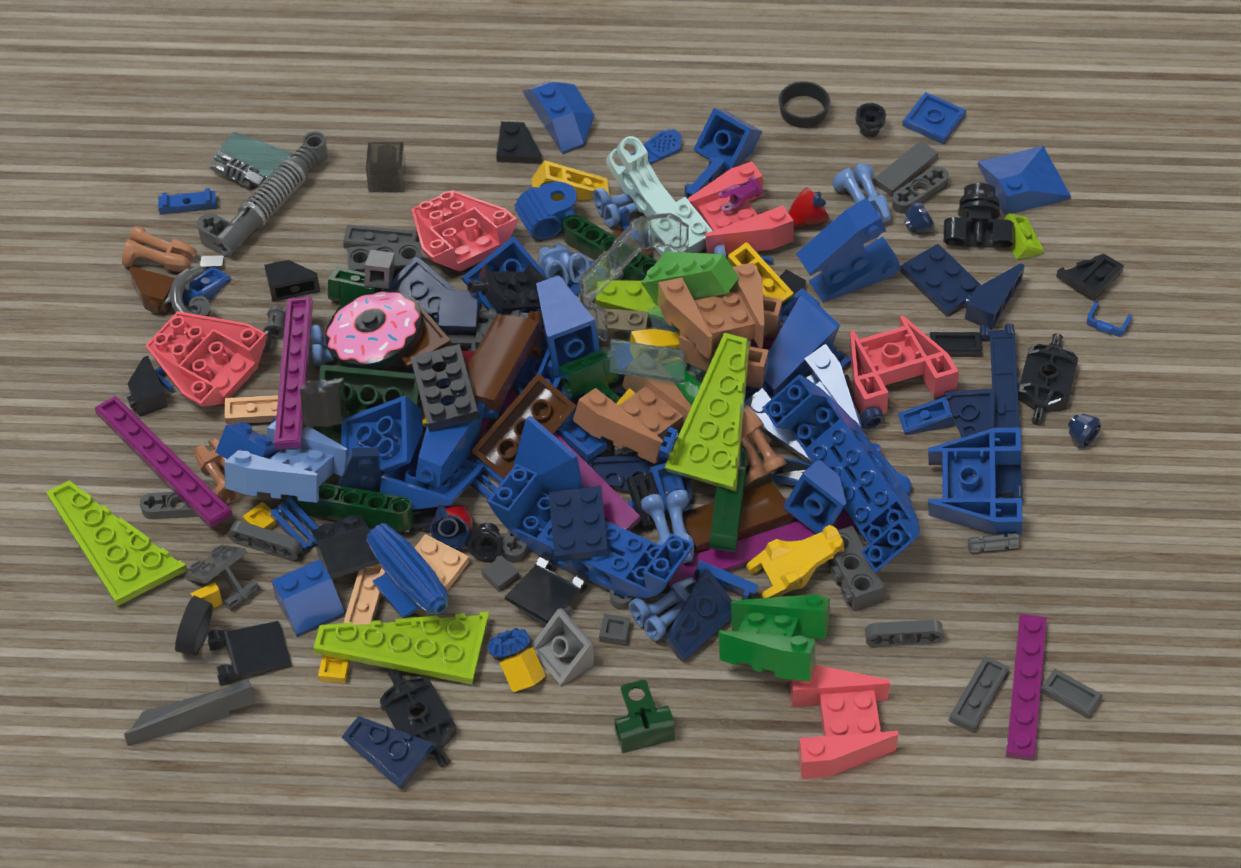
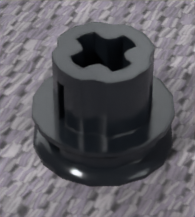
[855,103,886,137]
[468,522,503,561]

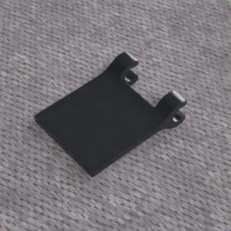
[505,552,589,623]
[207,621,291,685]

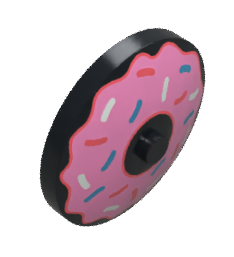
[325,291,424,370]

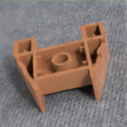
[658,263,764,359]
[678,296,783,389]
[573,354,691,463]

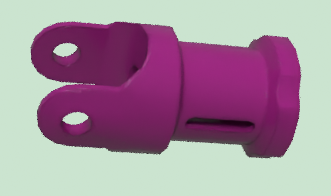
[719,176,762,211]

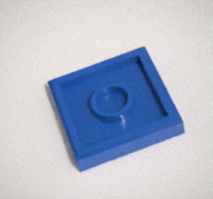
[902,92,966,144]

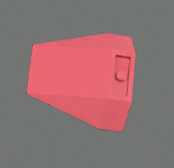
[411,190,518,272]
[145,311,267,407]

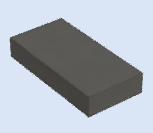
[1040,669,1103,719]

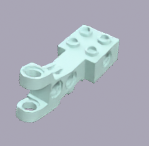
[607,136,713,256]

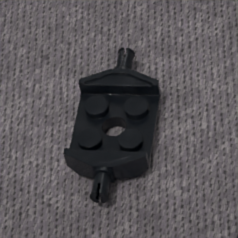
[467,265,547,309]
[1018,333,1078,425]
[380,669,457,768]

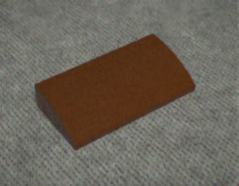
[466,315,541,412]
[471,373,577,479]
[682,482,792,554]

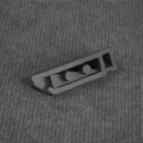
[124,678,256,746]

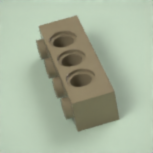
[585,307,648,348]

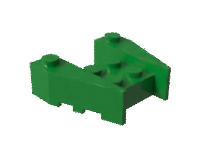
[719,594,830,681]

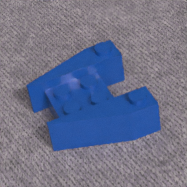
[796,197,902,302]
[928,428,1022,535]

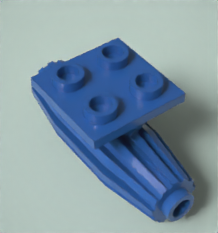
[366,523,449,618]

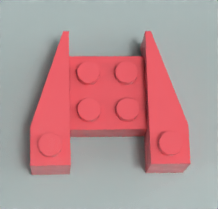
[688,162,794,255]
[849,316,959,413]
[789,665,898,779]

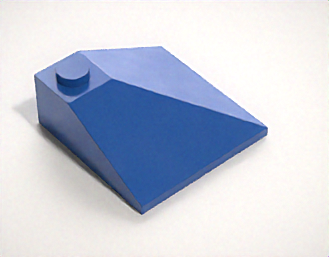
[978,146,1071,215]
[461,236,547,313]
[341,396,423,473]
[513,416,583,495]
[380,444,484,510]

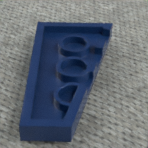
[586,455,692,504]

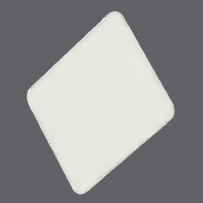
[200,255,224,267]

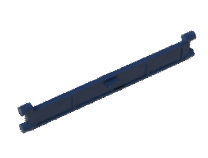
[980,323,1023,500]

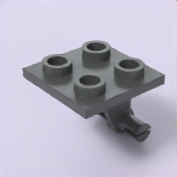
[184,545,260,610]

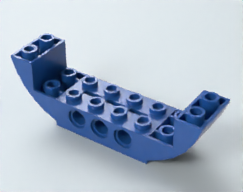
[762,375,919,573]
[487,464,695,598]

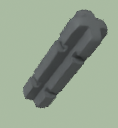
[968,533,1020,553]

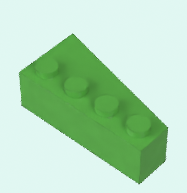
[641,251,739,305]

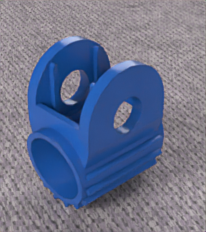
[514,182,577,240]

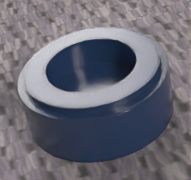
[859,407,885,429]

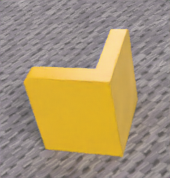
[500,647,546,692]

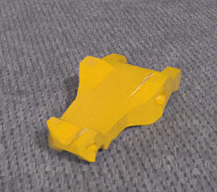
[746,525,844,598]

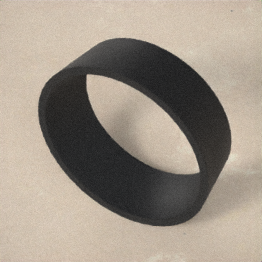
[779,81,830,128]
[175,595,213,655]

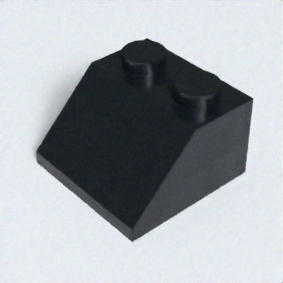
[311,514,379,579]

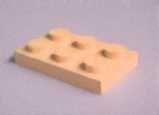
[382,534,469,617]

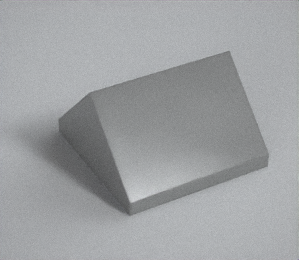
[529,608,594,685]

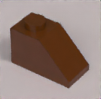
[129,266,175,315]

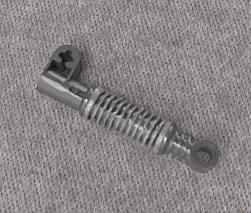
[197,131,328,257]

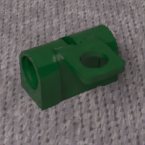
[328,267,382,317]
[559,349,619,403]
[614,680,675,753]

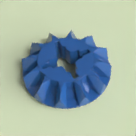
[487,628,530,657]

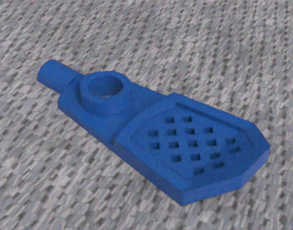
[621,129,682,166]

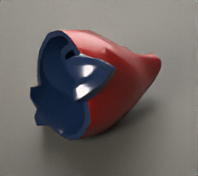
[788,187,830,229]
[430,504,473,550]

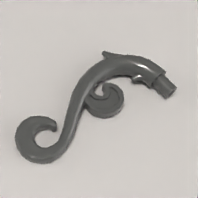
[164,265,211,316]

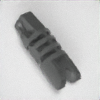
[209,151,266,188]

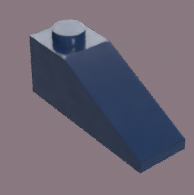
[963,263,1025,330]

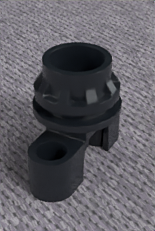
[943,183,1014,248]

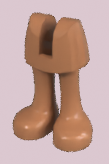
[122,226,197,272]
[741,405,787,485]
[194,437,247,504]

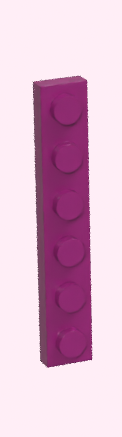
[1006,614,1047,761]

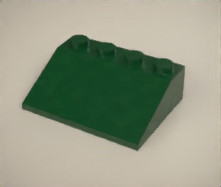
[313,365,421,443]

